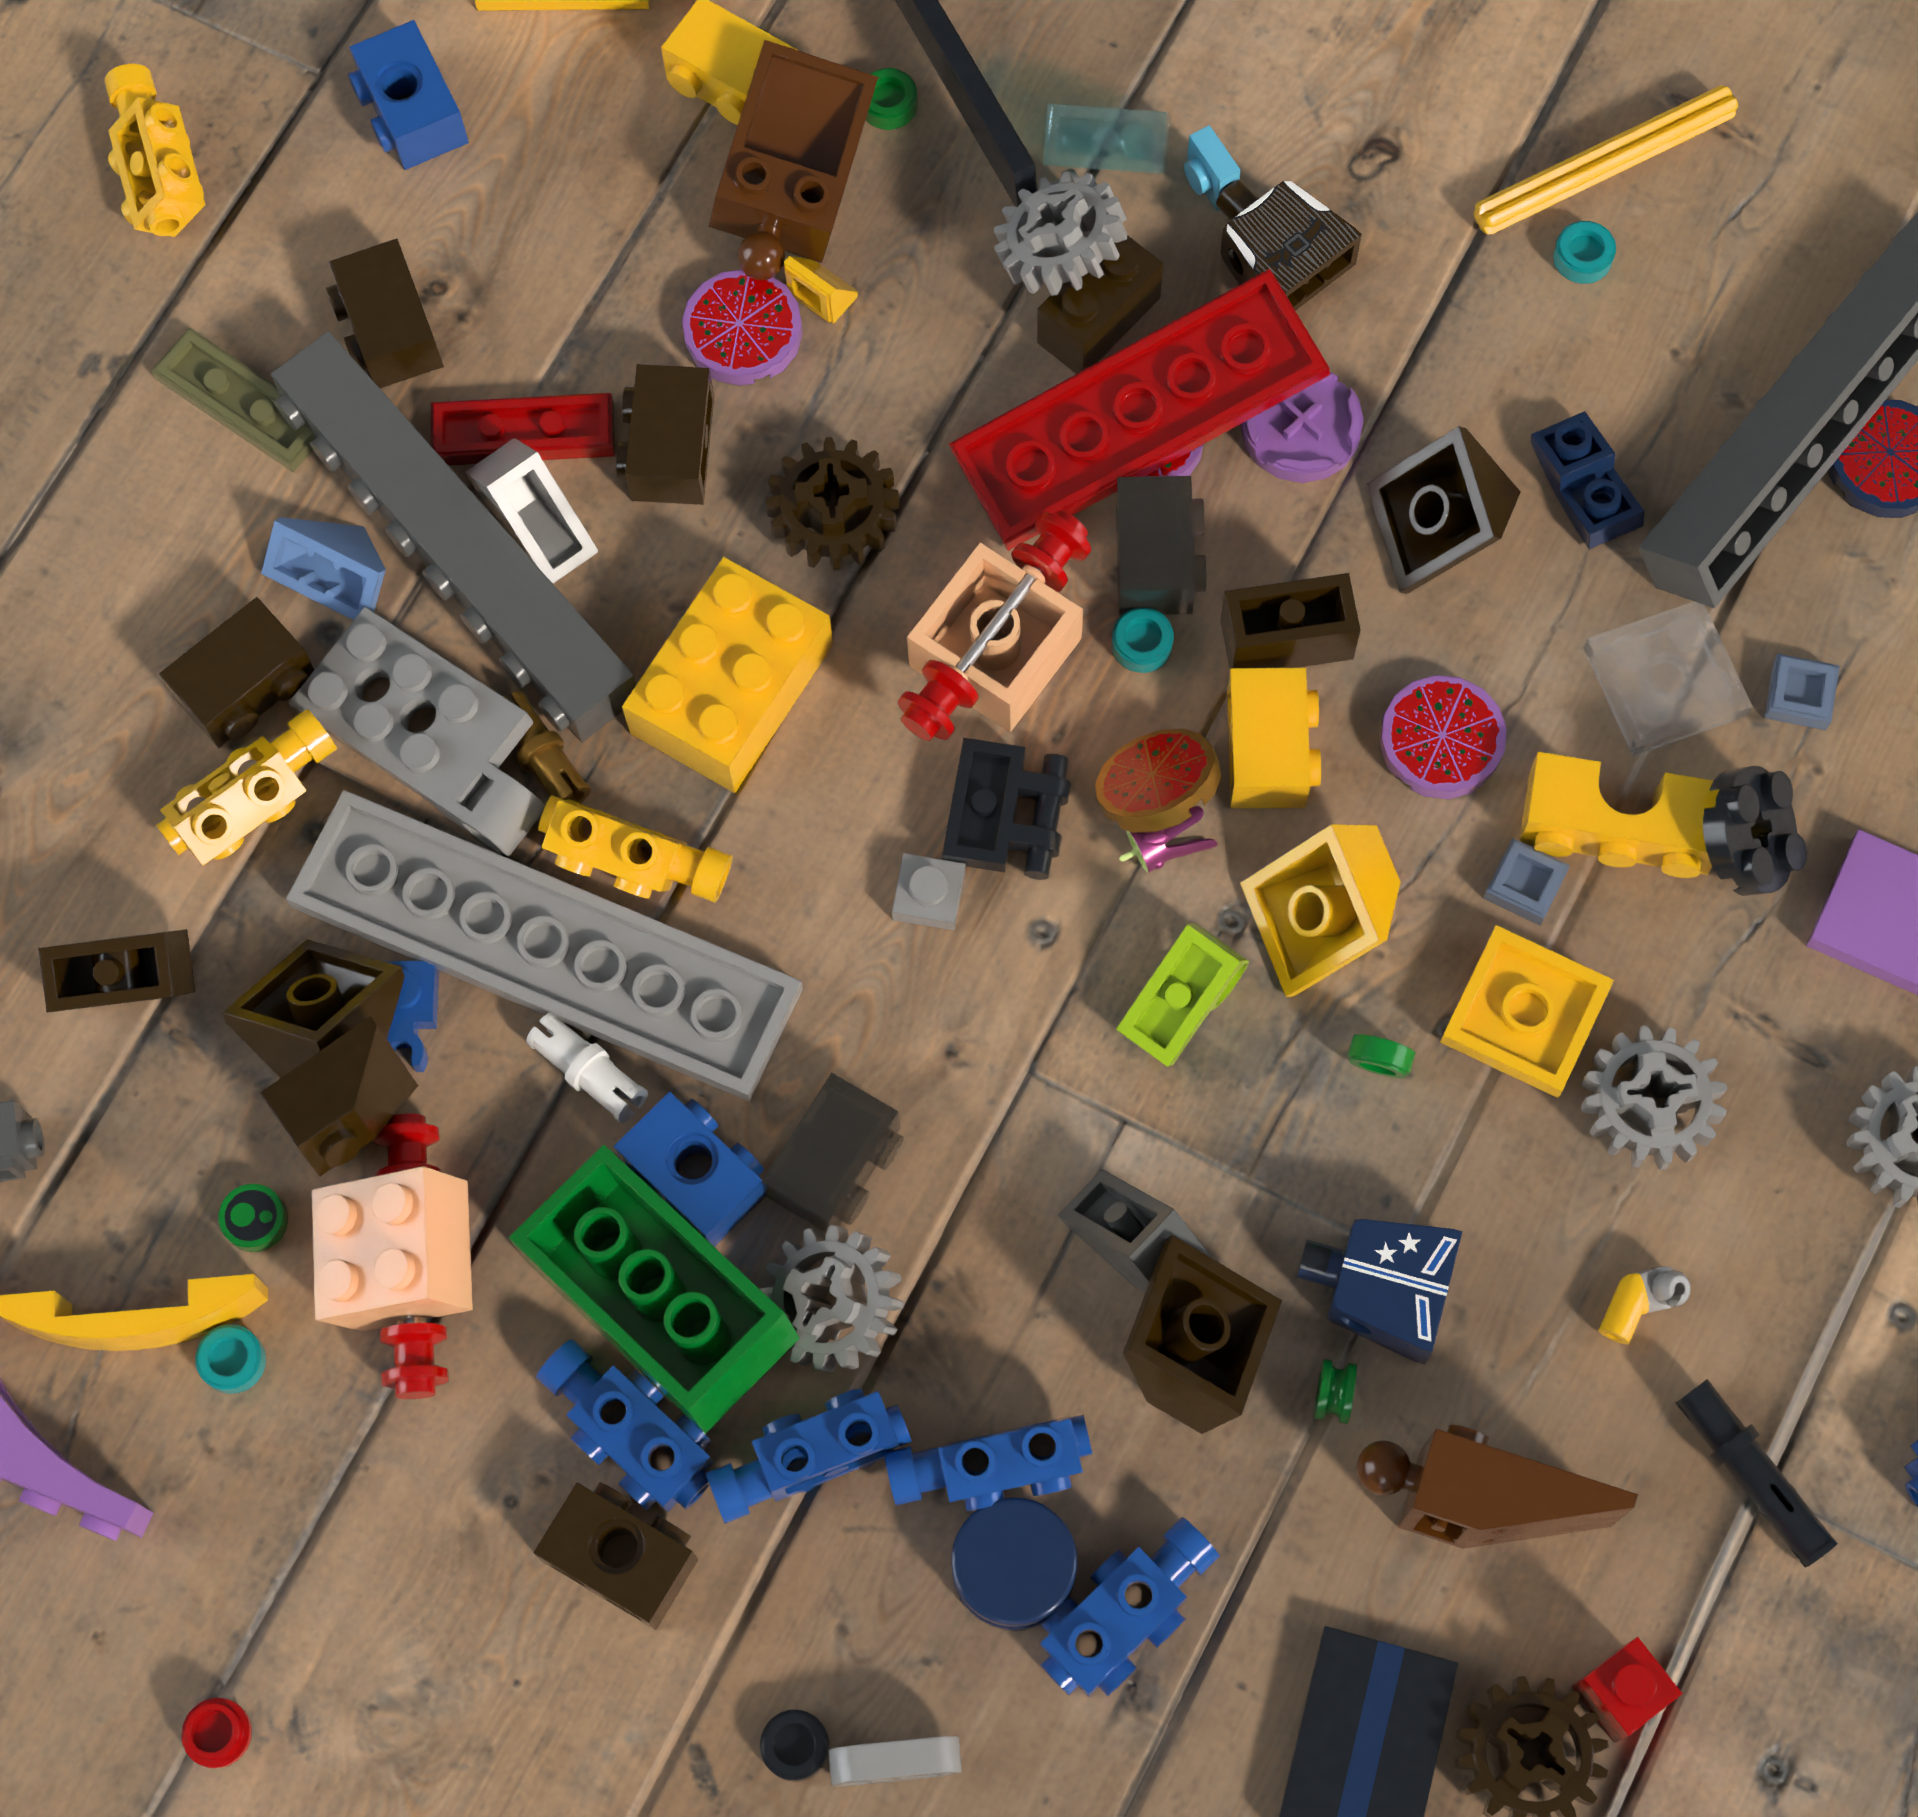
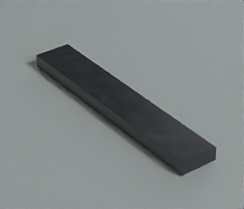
[895,0,1038,207]

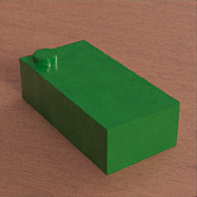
[508,1144,800,1434]

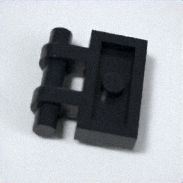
[942,737,1071,880]

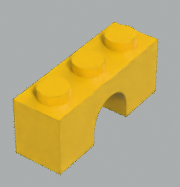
[1519,752,1720,878]

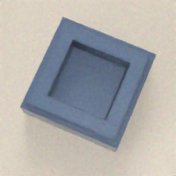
[1764,654,1840,730]
[1483,838,1570,926]

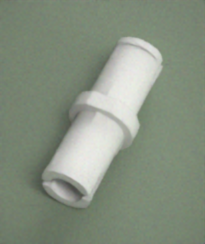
[526,1013,648,1123]

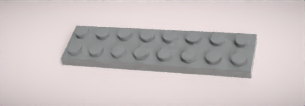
[286,790,803,1102]

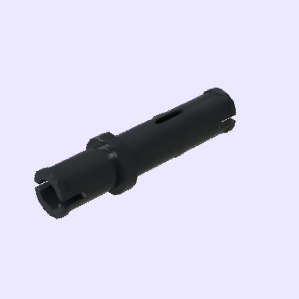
[1675,1379,1838,1568]

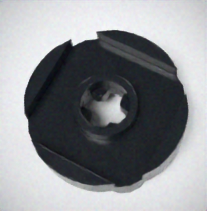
[1703,766,1807,896]

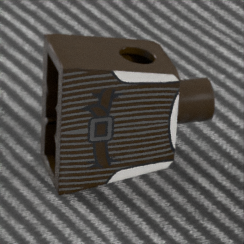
[1216,179,1362,311]

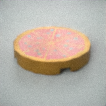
[1095,728,1221,833]

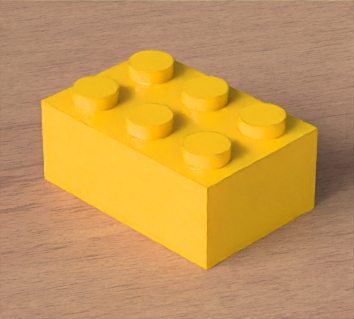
[622,557,833,793]

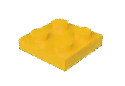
[1440,925,1614,1098]

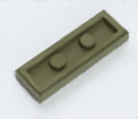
[151,328,316,473]

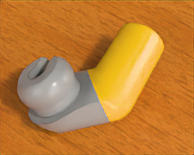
[1598,1266,1691,1345]

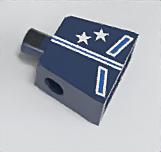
[1297,1219,1463,1365]

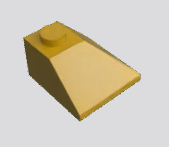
[1240,824,1401,997]

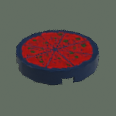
[1827,400,1918,518]

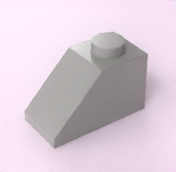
[465,438,599,584]

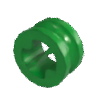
[1314,1359,1357,1424]

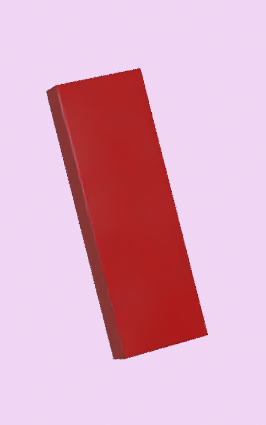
[431,393,615,465]

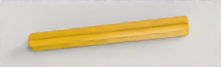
[1473,85,1738,235]

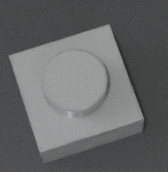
[892,853,966,931]

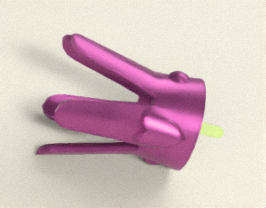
[1119,806,1218,874]

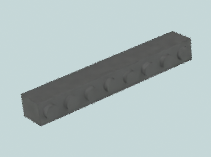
[1638,212,1918,608]
[271,331,636,743]

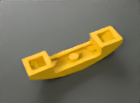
[0,1274,268,1351]

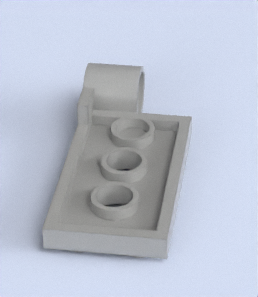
[289,607,545,858]

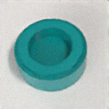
[1553,221,1616,284]
[1111,607,1174,673]
[195,1324,266,1394]

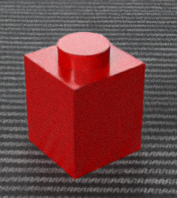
[1571,1637,1683,1743]

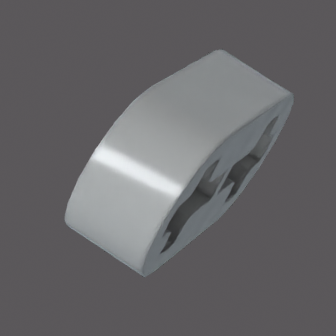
[828,1736,962,1786]

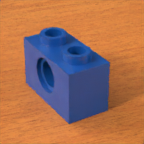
[348,20,469,170]
[613,1092,767,1247]

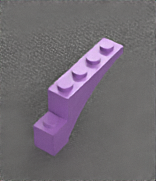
[0,1378,153,1541]

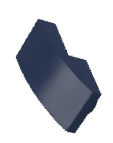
[1531,411,1645,549]

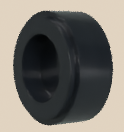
[760,1710,830,1782]

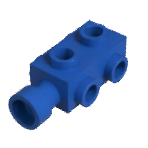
[536,1339,714,1512]
[706,1389,912,1524]
[884,1414,1092,1511]
[1040,1517,1220,1697]

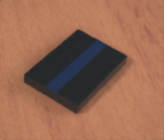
[1278,1626,1459,1817]

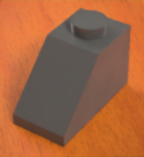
[1058,1169,1213,1293]

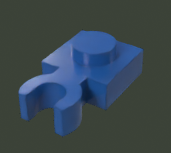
[384,961,439,1072]

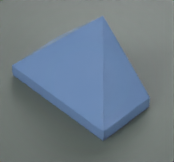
[261,517,386,620]

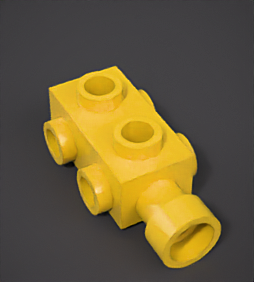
[104,63,206,237]
[156,709,337,866]
[538,795,733,903]

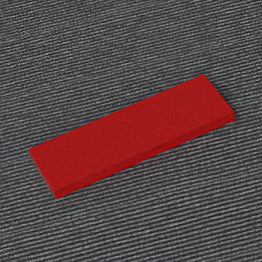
[949,269,1330,551]

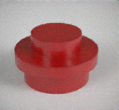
[181,1698,252,1769]

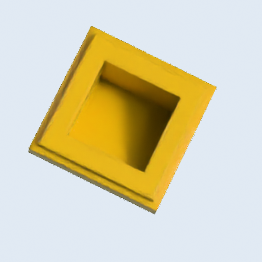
[784,256,858,324]

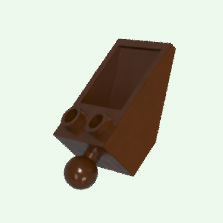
[709,40,878,280]
[1356,1425,1638,1549]

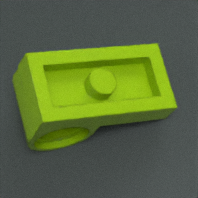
[1116,923,1249,1067]

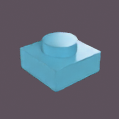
[1184,125,1241,211]

